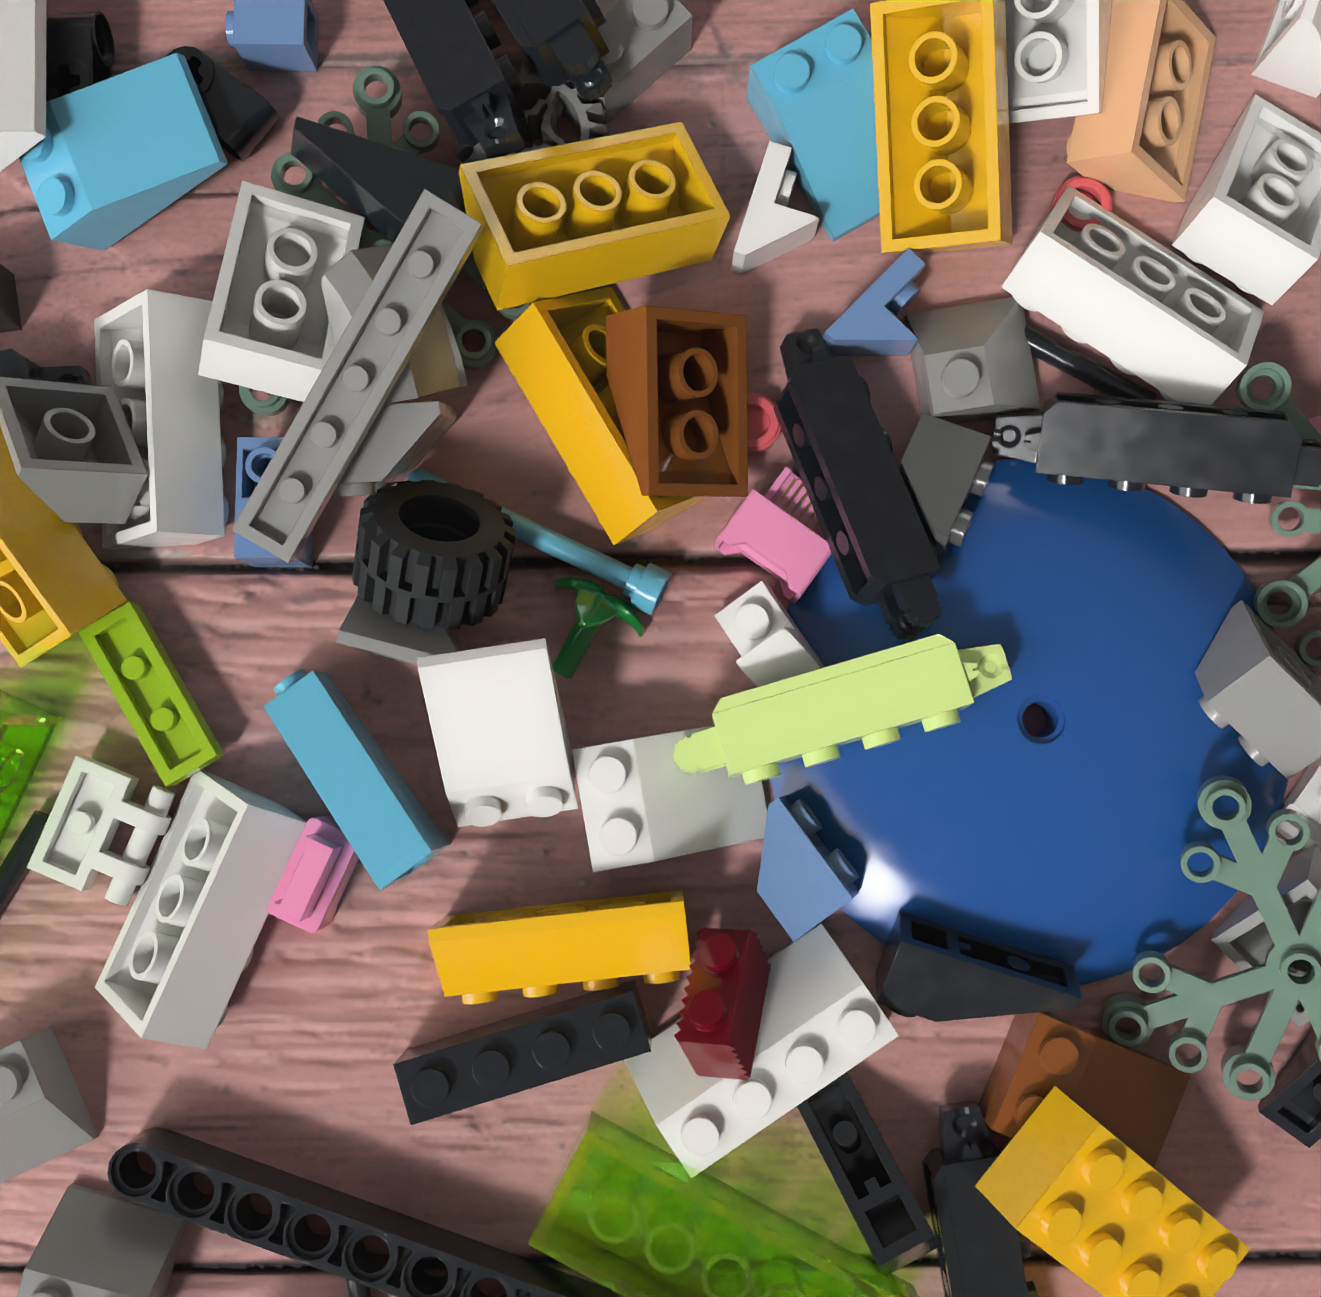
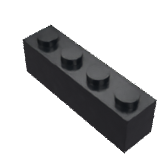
[393,979,652,1125]

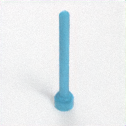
[408,469,672,616]

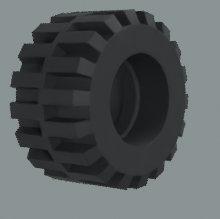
[352,480,516,630]

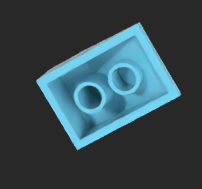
[746,8,880,242]
[19,53,228,251]

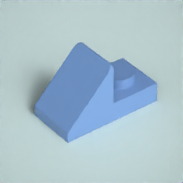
[823,248,926,356]

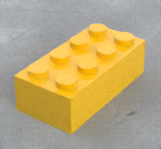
[975,1086,1250,1297]

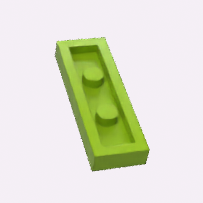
[78,601,225,787]

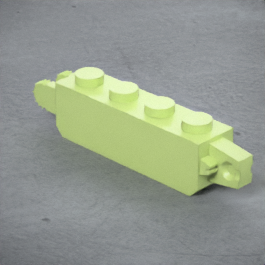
[672,634,1012,785]

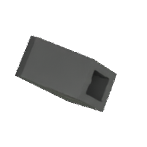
[899,413,995,564]

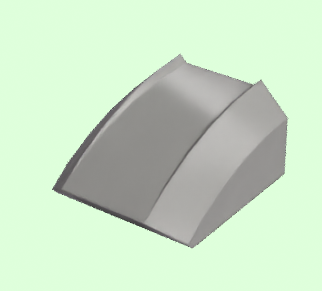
[321,244,468,404]

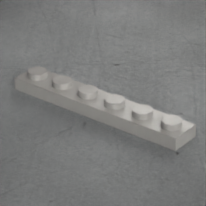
[232,189,484,563]

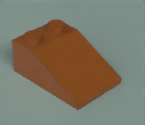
[606,305,748,497]
[978,1011,1191,1168]

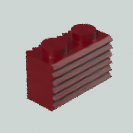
[674,928,771,1080]

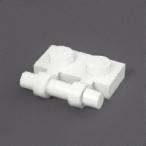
[27,755,176,906]

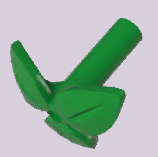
[552,577,645,679]

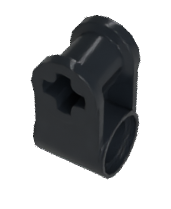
[46,11,115,103]
[165,46,280,162]

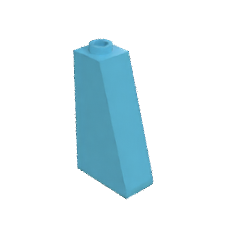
[263,669,451,890]

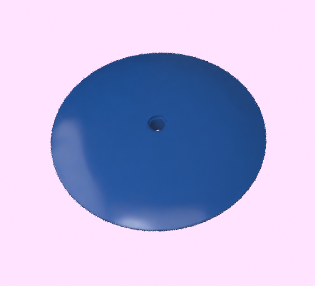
[770,459,1288,985]

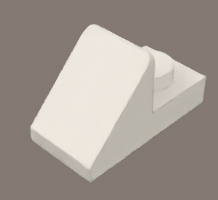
[731,141,819,274]
[714,581,824,687]

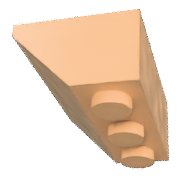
[1066,0,1216,203]

